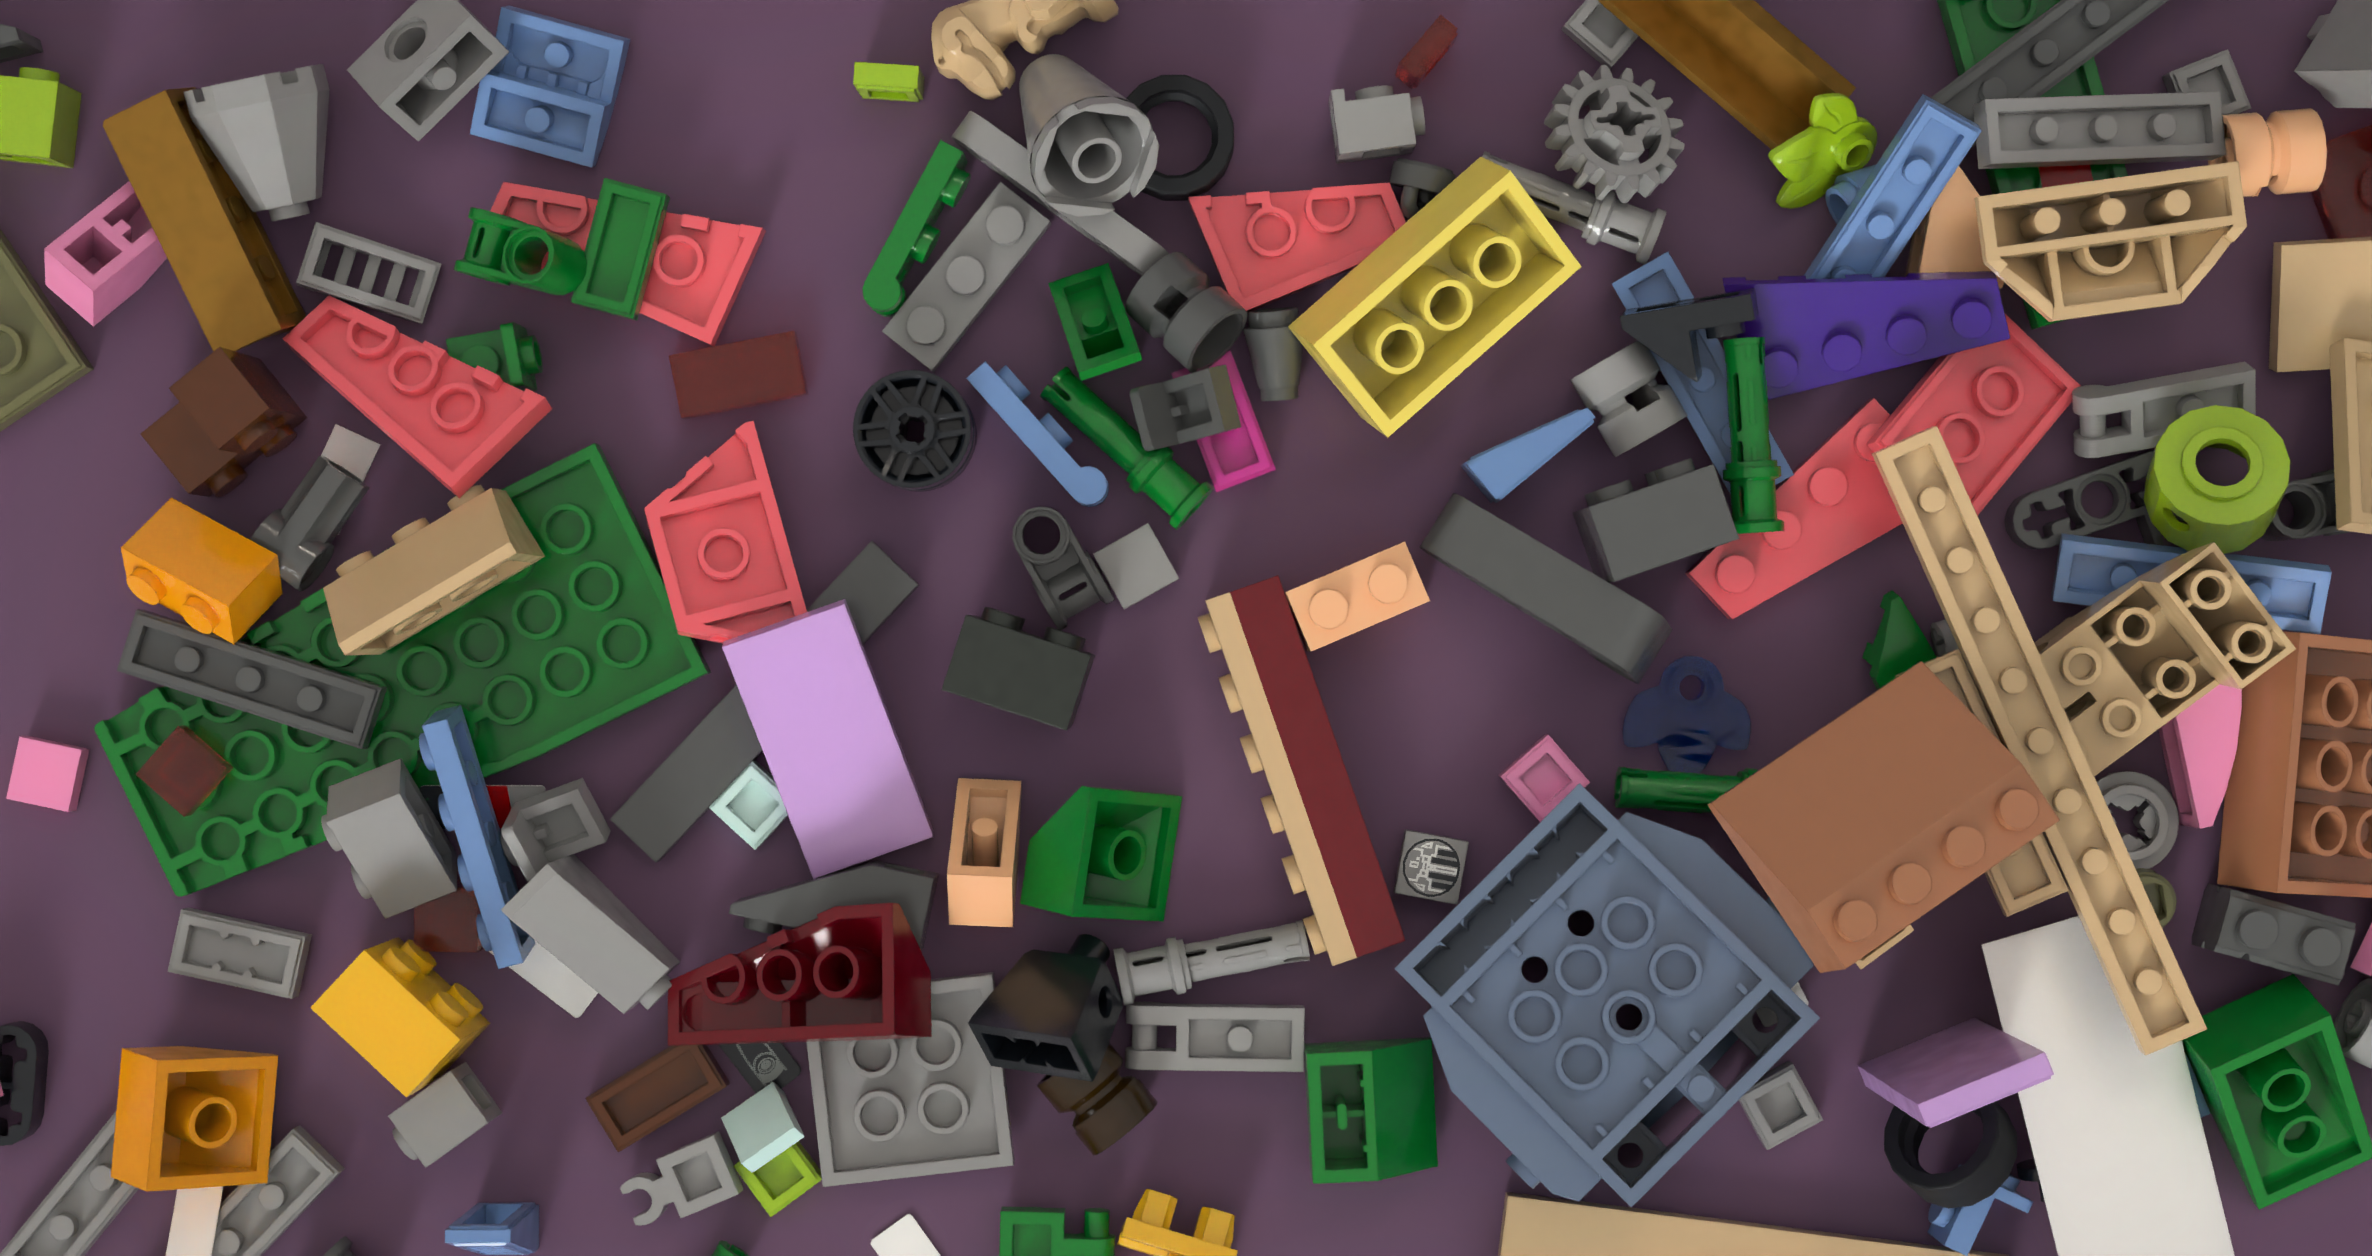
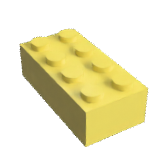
[1288,157,1582,438]

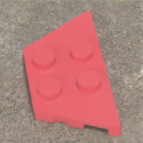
[644,420,807,644]

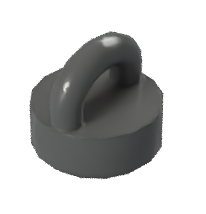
[1389,158,1456,220]

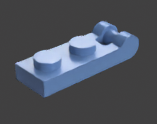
[966,361,1109,507]

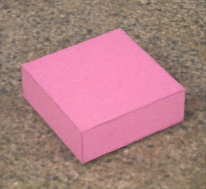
[1498,734,1590,823]
[6,736,90,812]

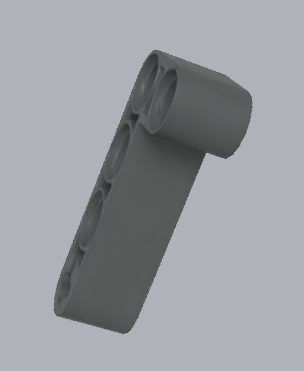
[1420,493,1673,684]

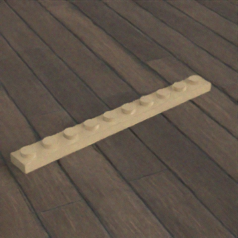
[1871,426,2207,1055]

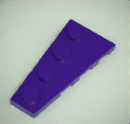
[1722,271,2010,400]

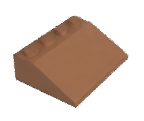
[2217,632,2372,898]
[1708,661,2060,973]

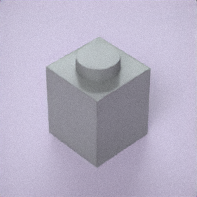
[388,1062,503,1168]

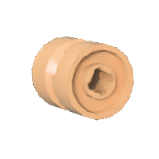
[2208,108,2327,197]

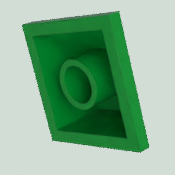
[1020,786,1182,922]

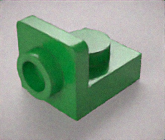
[446,322,543,391]

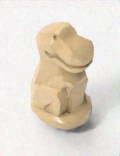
[931,0,1119,100]

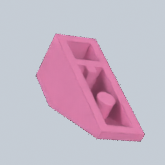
[44,181,167,327]

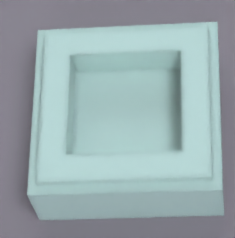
[709,761,788,850]
[721,1082,805,1173]

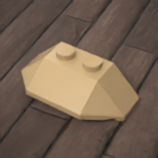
[1974,161,2247,322]

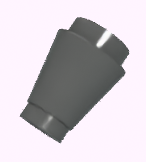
[1243,307,1303,401]

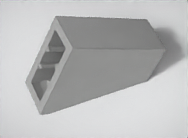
[501,854,680,1014]

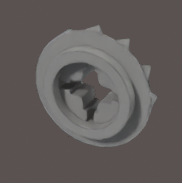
[2097,771,2179,869]

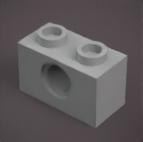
[347,0,509,142]

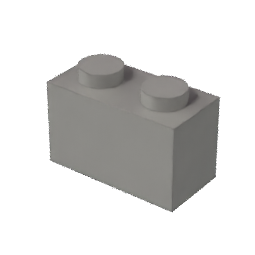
[321,758,457,919]

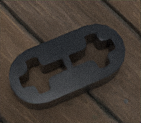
[0,1021,49,1146]

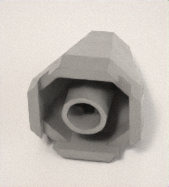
[184,64,330,221]

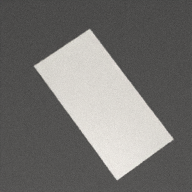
[1981,916,2235,1256]

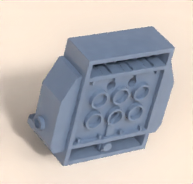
[1394,783,1820,1208]

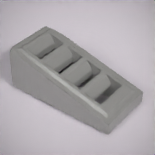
[296,222,442,324]

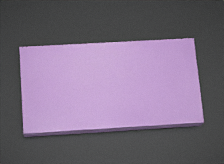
[722,599,934,879]
[1857,1018,2054,1128]

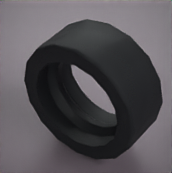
[1126,75,1234,201]
[1884,1101,2017,1208]

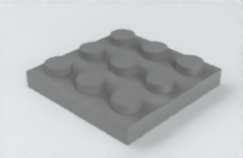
[806,972,1015,1187]

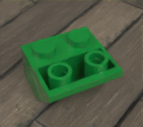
[1304,1037,1438,1184]

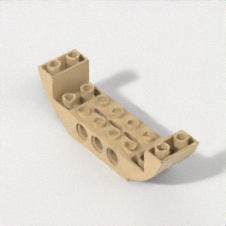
[1855,542,2296,970]

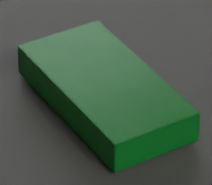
[571,178,670,321]

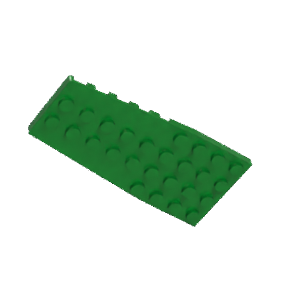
[94,443,711,897]

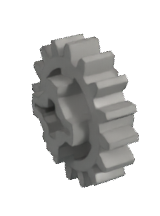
[1544,65,1685,203]

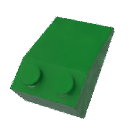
[2182,974,2372,1210]

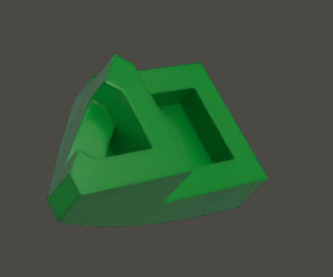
[1862,590,1937,690]

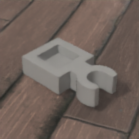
[620,1131,744,1226]

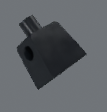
[968,934,1123,1082]

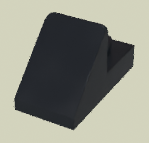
[1620,288,1759,382]

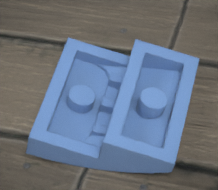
[470,5,630,168]

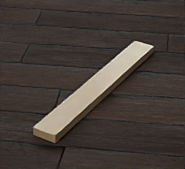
[1498,1192,2009,1256]

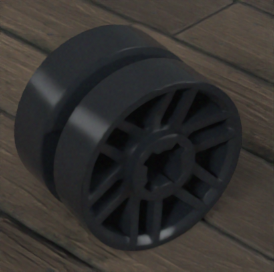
[853,370,977,492]

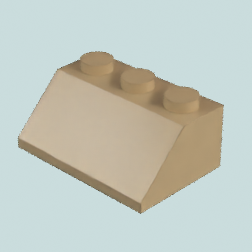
[323,485,545,655]

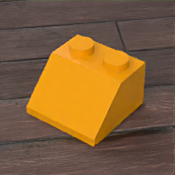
[111,1046,278,1192]

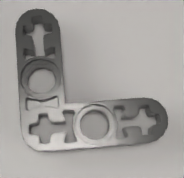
[2004,451,2187,550]

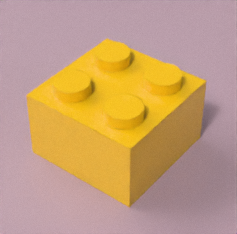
[310,937,490,1098]

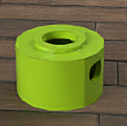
[2143,405,2291,554]

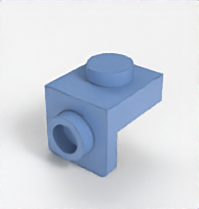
[1927,1164,2033,1256]

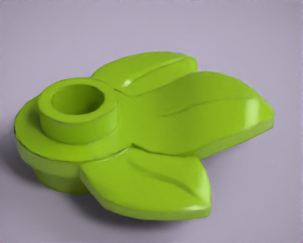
[1768,93,1877,209]

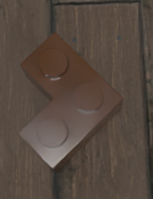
[140,347,307,497]

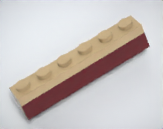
[1197,575,1406,966]

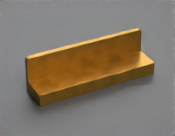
[1598,0,1856,150]
[103,87,306,352]

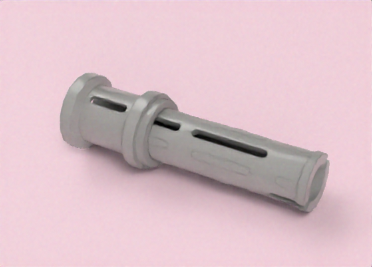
[1482,151,1667,265]
[1113,920,1310,1005]

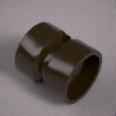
[1037,1042,1157,1156]

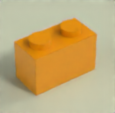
[121,497,283,644]

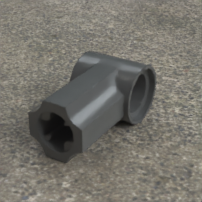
[250,456,370,592]

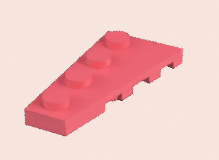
[490,182,766,347]
[282,295,552,499]
[1685,398,1903,619]

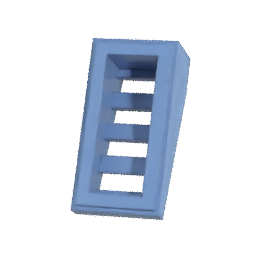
[1461,407,1595,503]
[445,1202,539,1255]

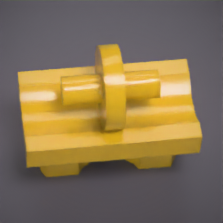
[1117,1189,1238,1256]

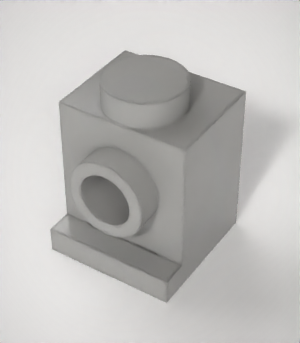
[1328,85,1425,164]

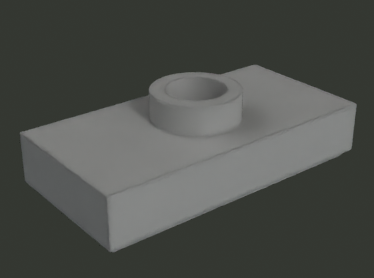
[167,907,312,999]

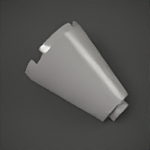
[1019,54,1159,217]

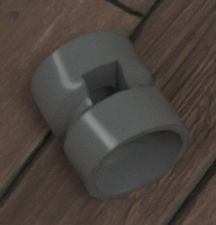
[1126,252,1248,373]

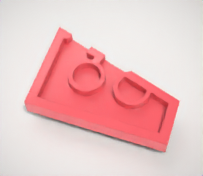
[1188,182,1406,312]

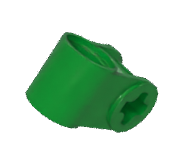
[453,207,587,295]

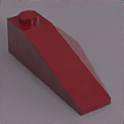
[668,903,932,1046]

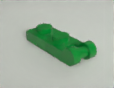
[862,140,971,317]

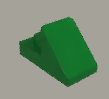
[1048,263,1142,381]

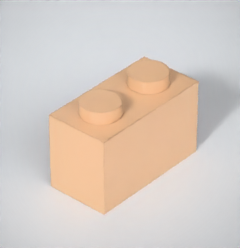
[1285,542,1430,652]

